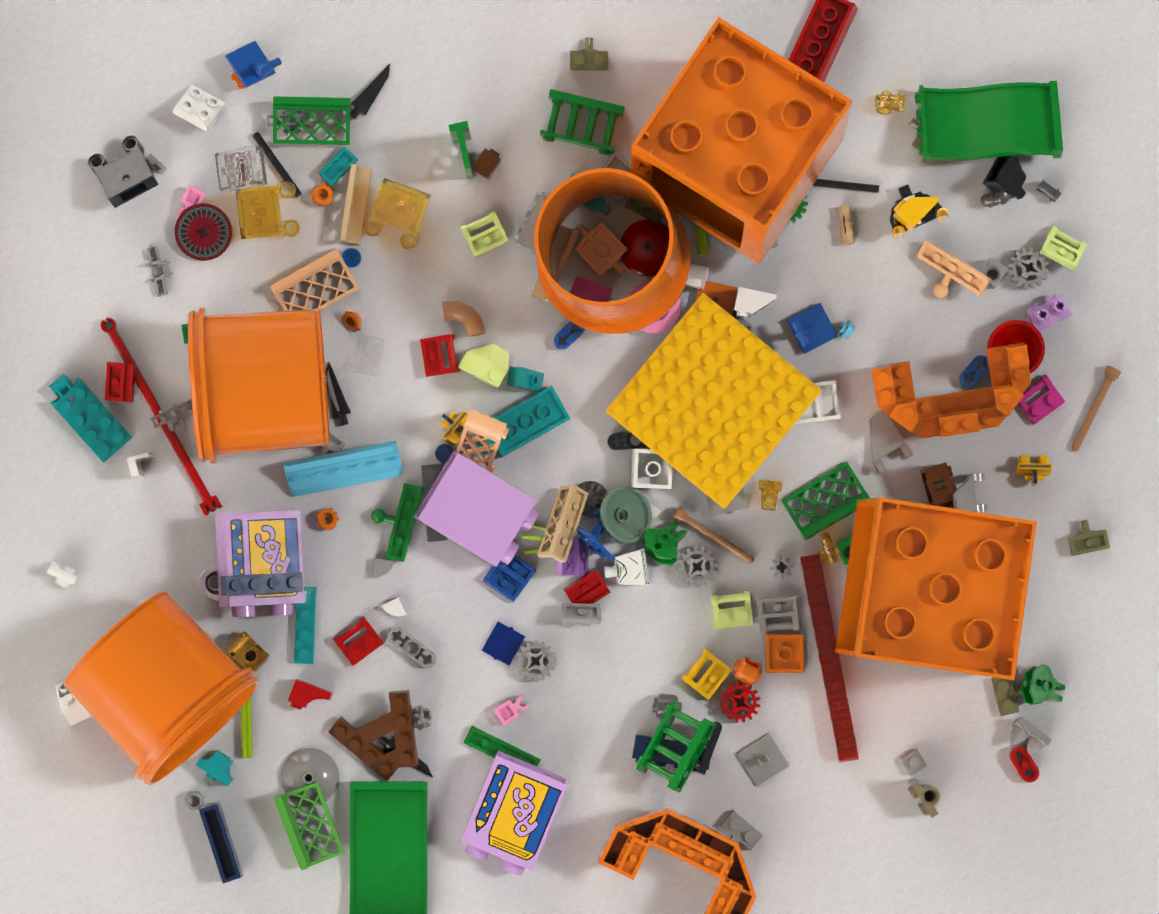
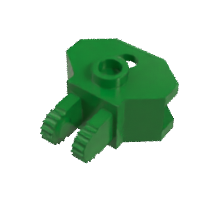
[644,521,687,566]
[1021,664,1065,705]

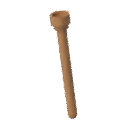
[1071,365,1121,451]
[672,506,754,563]

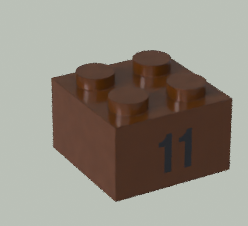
[920,462,957,506]

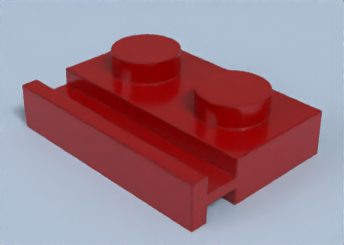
[105,361,136,403]
[563,568,611,604]

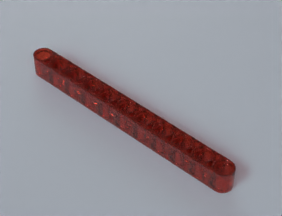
[800,553,859,763]

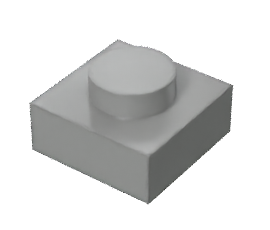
[901,749,927,775]

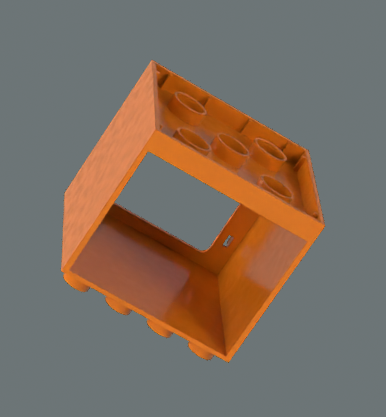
[631,17,853,265]
[835,497,1037,680]

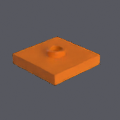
[696,281,738,316]
[765,634,804,673]

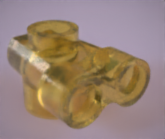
[875,91,905,115]
[759,480,782,511]
[817,532,840,564]

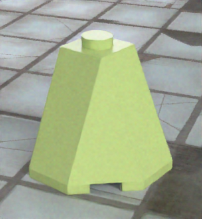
[458,343,510,388]

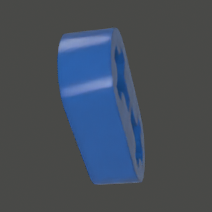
[554,321,585,350]
[959,355,989,388]

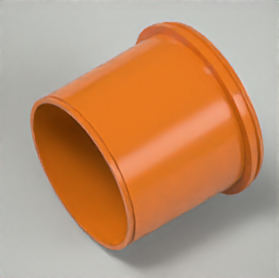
[534,168,691,334]
[188,307,330,464]
[64,591,259,785]

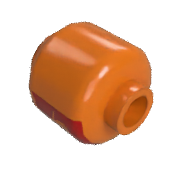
[733,657,762,685]

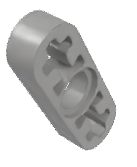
[388,627,436,668]

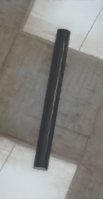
[252,132,302,198]
[813,179,879,193]

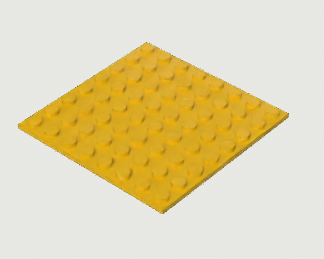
[605,293,822,510]

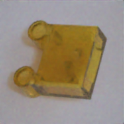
[364,178,431,250]
[235,181,300,239]

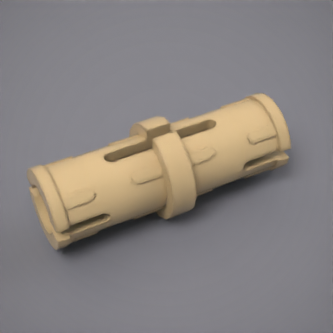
[838,205,855,245]

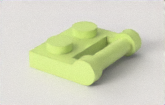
[460,211,509,257]
[1040,225,1087,271]
[711,590,753,629]

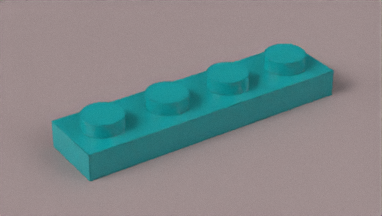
[294,586,317,664]

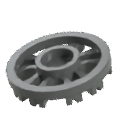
[578,481,607,517]

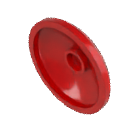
[620,219,669,277]
[987,320,1045,374]

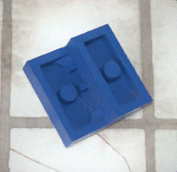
[482,554,537,603]

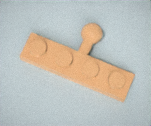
[916,240,991,298]

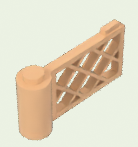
[456,409,509,474]

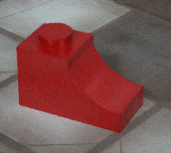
[288,679,333,710]

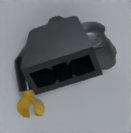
[981,155,1026,208]

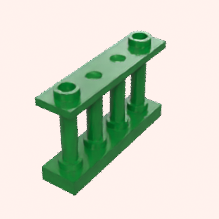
[540,89,625,156]
[636,700,717,793]

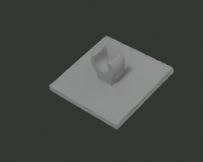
[737,733,789,786]

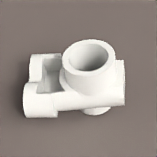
[47,561,77,589]

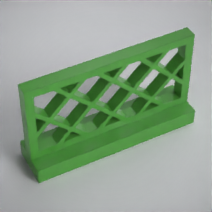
[274,781,345,871]

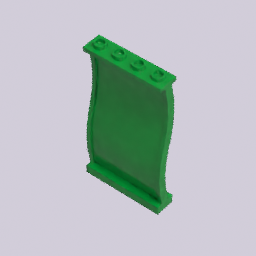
[915,81,1063,162]
[350,781,428,914]

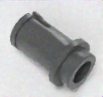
[1036,180,1062,202]

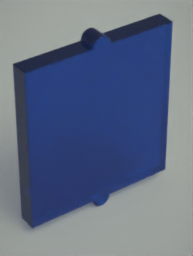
[481,621,525,666]

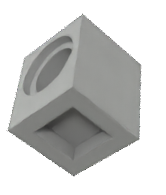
[981,258,1008,289]

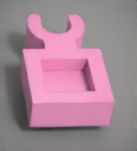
[178,184,206,216]
[493,695,530,726]

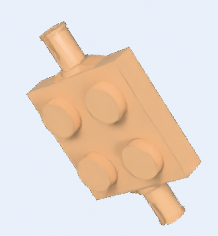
[574,222,628,277]

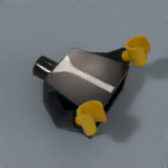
[889,184,950,239]

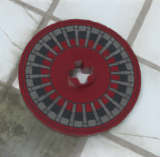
[175,203,232,261]

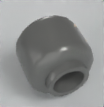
[653,693,682,719]

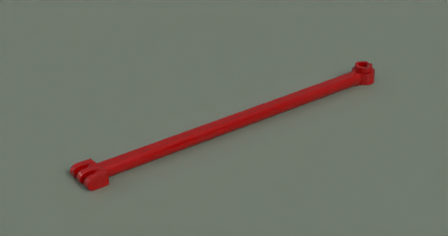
[100,317,223,516]

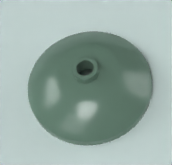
[600,486,652,543]

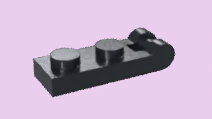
[695,721,722,775]

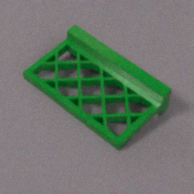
[273,96,350,145]
[448,121,473,179]
[781,462,870,541]

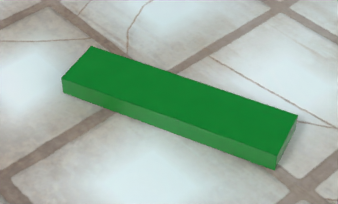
[464,726,541,767]

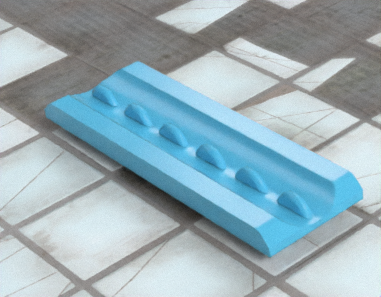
[283,441,404,496]

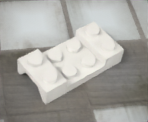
[794,380,841,425]

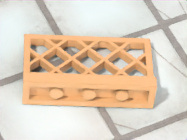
[270,248,359,311]

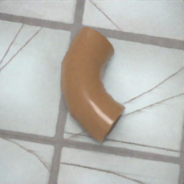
[442,301,486,337]

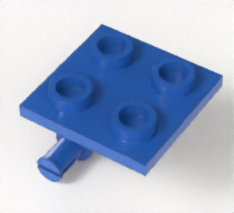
[225,41,282,88]
[786,303,838,354]
[576,509,615,561]

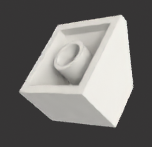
[732,287,777,319]
[631,449,673,489]

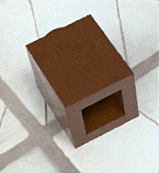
[472,148,501,180]

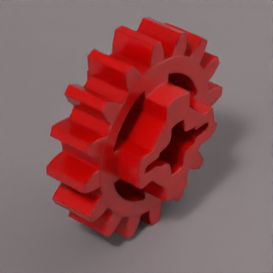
[719,681,761,723]

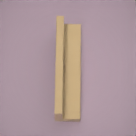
[340,164,372,245]
[531,225,579,302]
[537,485,589,563]

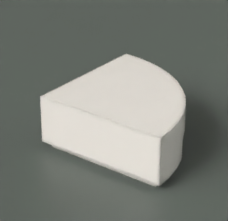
[381,597,407,616]

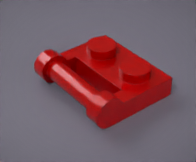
[420,334,460,377]
[333,616,384,666]

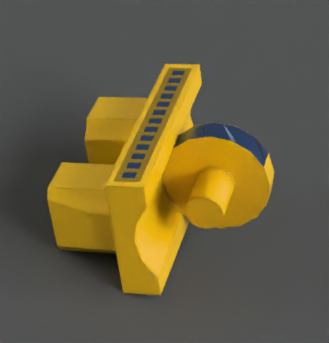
[441,410,469,445]
[1015,455,1052,486]

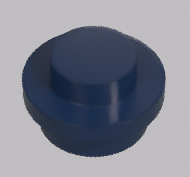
[435,444,454,463]

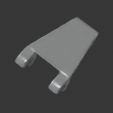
[869,412,913,475]
[953,473,988,512]

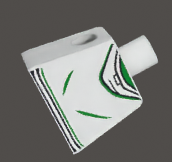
[604,549,649,585]

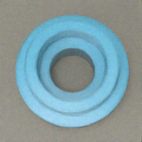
[838,320,855,339]

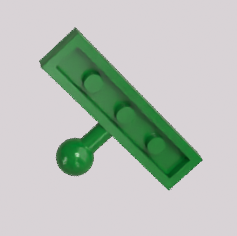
[371,483,423,562]

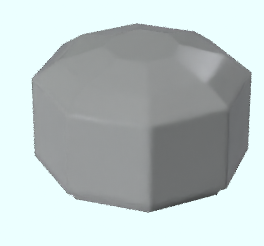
[185,791,204,810]

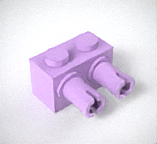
[1025,294,1072,332]

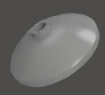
[281,748,339,806]

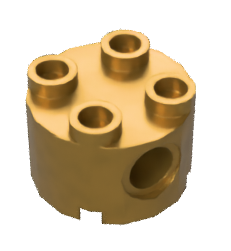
[224,631,269,672]

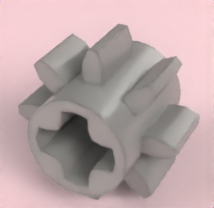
[769,555,794,579]
[412,705,432,731]

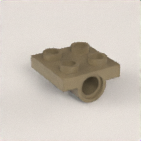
[907,779,940,818]

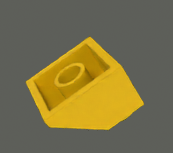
[893,197,940,232]

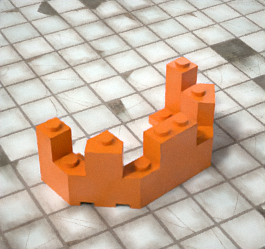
[871,343,1031,438]
[598,808,756,914]

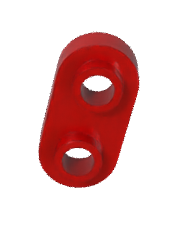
[1009,746,1039,783]

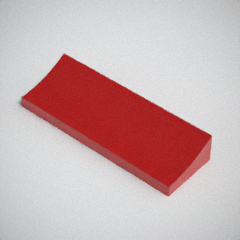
[788,0,858,82]

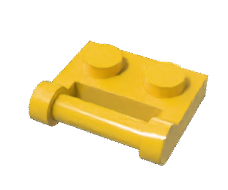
[681,648,732,700]

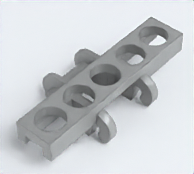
[267,111,317,136]
[146,246,173,297]
[149,399,192,431]

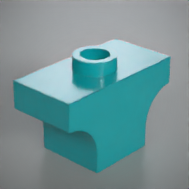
[506,366,544,392]
[196,750,234,786]

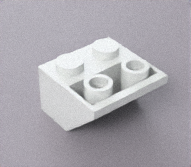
[55,682,92,726]

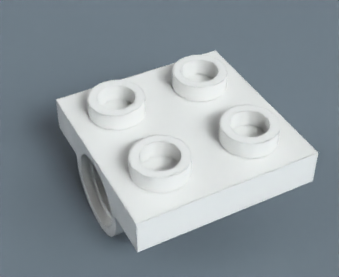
[173,85,225,131]

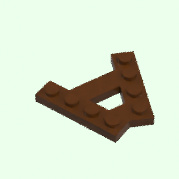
[328,690,419,781]

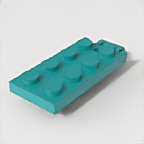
[49,374,133,463]
[476,386,571,458]

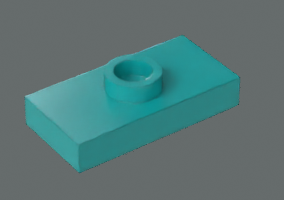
[318,146,358,187]

